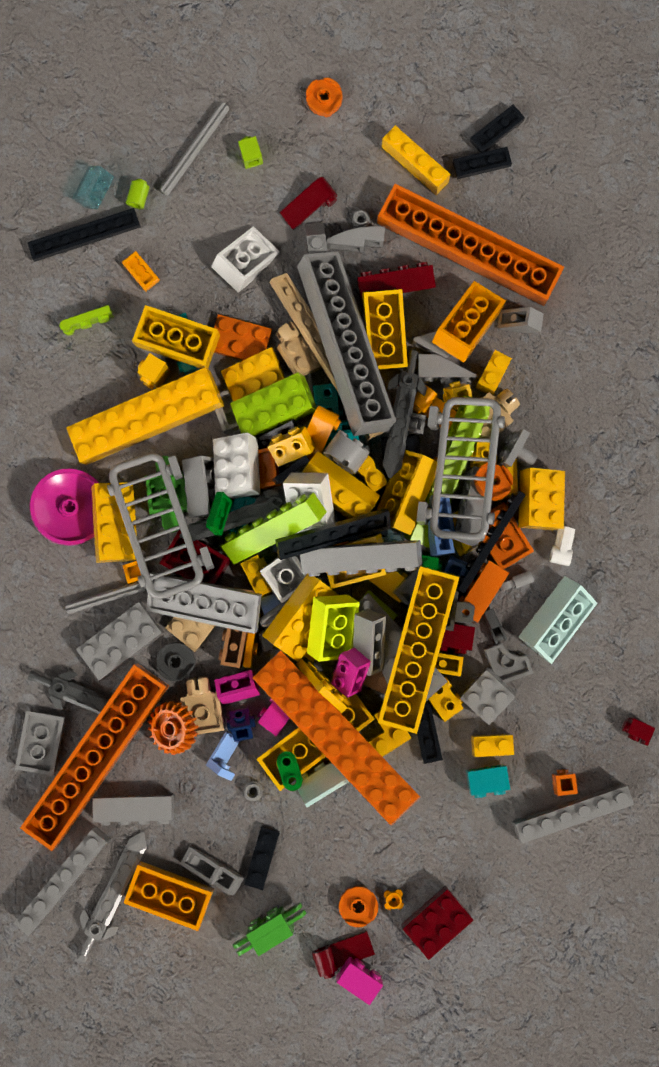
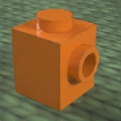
[552,769,578,796]

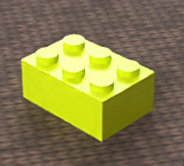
[307,595,360,662]

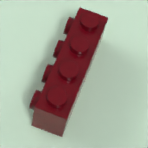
[357,262,436,300]

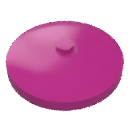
[30,469,99,546]

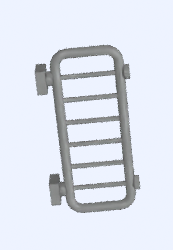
[416,397,505,541]
[107,453,215,599]

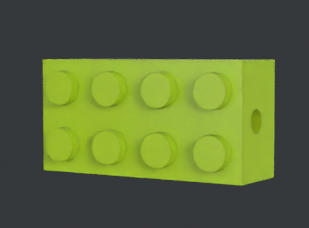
[230,372,317,437]

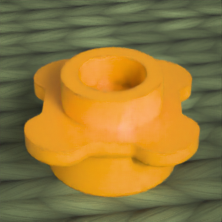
[383,889,404,910]

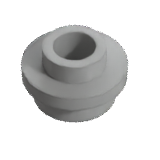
[352,210,370,228]
[243,781,263,801]

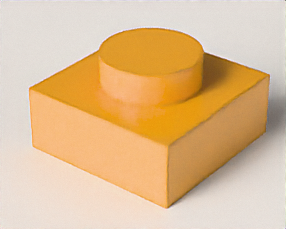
[122,561,141,584]

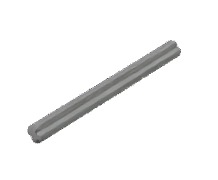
[160,102,229,196]
[65,572,177,613]

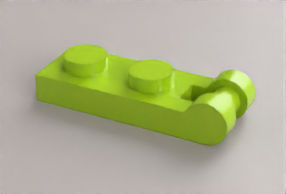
[60,305,114,336]

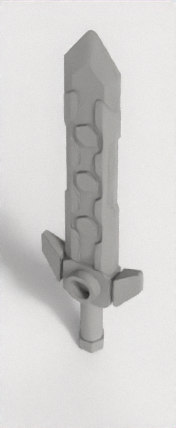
[77,832,146,962]

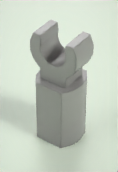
[500,571,534,592]

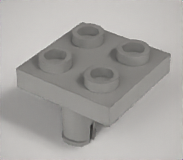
[496,429,538,468]

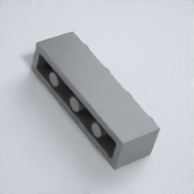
[454,466,495,547]
[93,794,174,826]

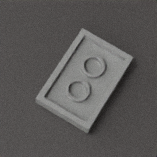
[15,711,66,776]

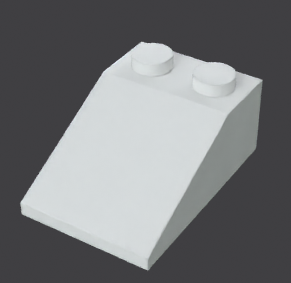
[212,226,280,293]

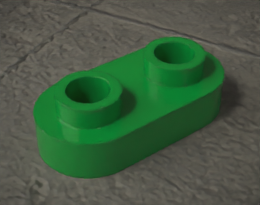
[277,751,303,791]

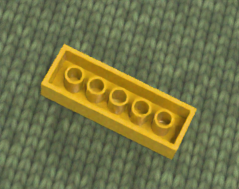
[256,694,375,791]

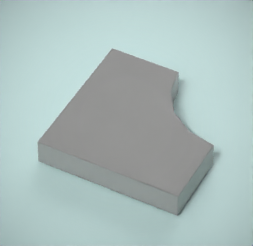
[483,643,533,683]

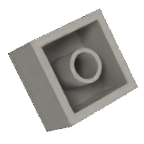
[460,667,516,725]

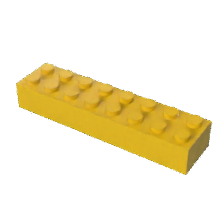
[66,367,224,465]
[378,566,460,734]

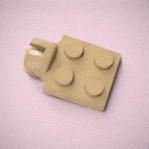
[276,322,322,376]
[479,389,520,439]
[165,617,216,652]
[180,676,225,735]

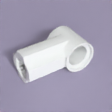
[549,526,575,566]

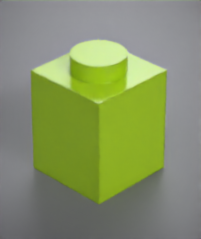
[238,136,263,169]

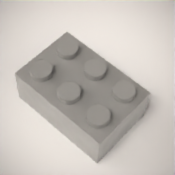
[182,456,215,519]

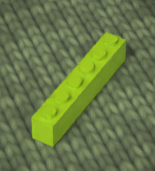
[221,492,327,564]

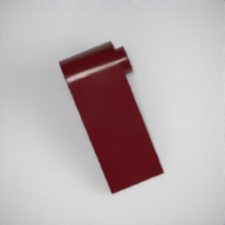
[279,177,337,230]
[311,931,375,979]

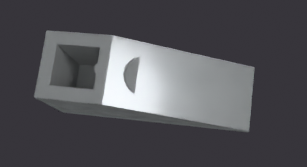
[417,354,476,384]

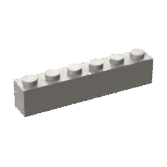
[300,540,422,577]
[512,784,634,844]
[14,827,111,936]

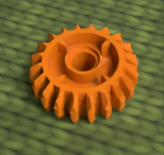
[147,701,199,755]

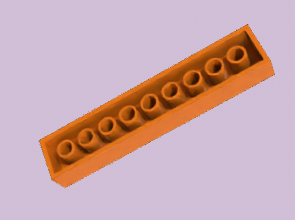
[377,184,564,306]
[253,651,421,826]
[20,663,170,851]

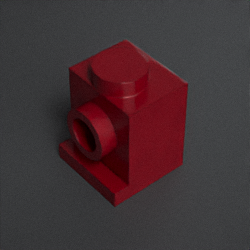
[621,717,655,746]

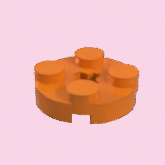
[306,78,342,117]
[473,463,513,501]
[339,886,378,927]

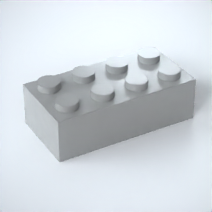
[76,602,165,681]

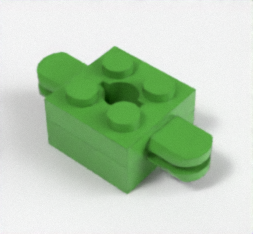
[146,456,188,533]
[233,903,307,957]

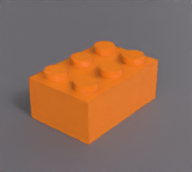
[458,560,509,624]

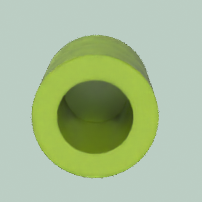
[126,179,150,210]

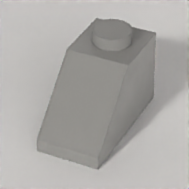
[305,222,328,254]
[497,307,544,333]
[412,331,450,359]

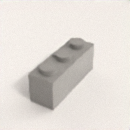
[353,609,386,676]

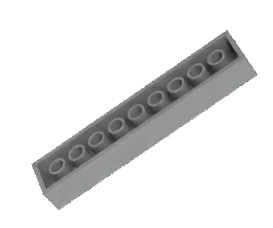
[297,251,396,436]

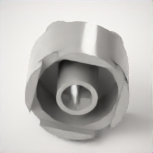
[323,430,370,475]

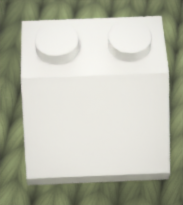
[259,556,307,604]

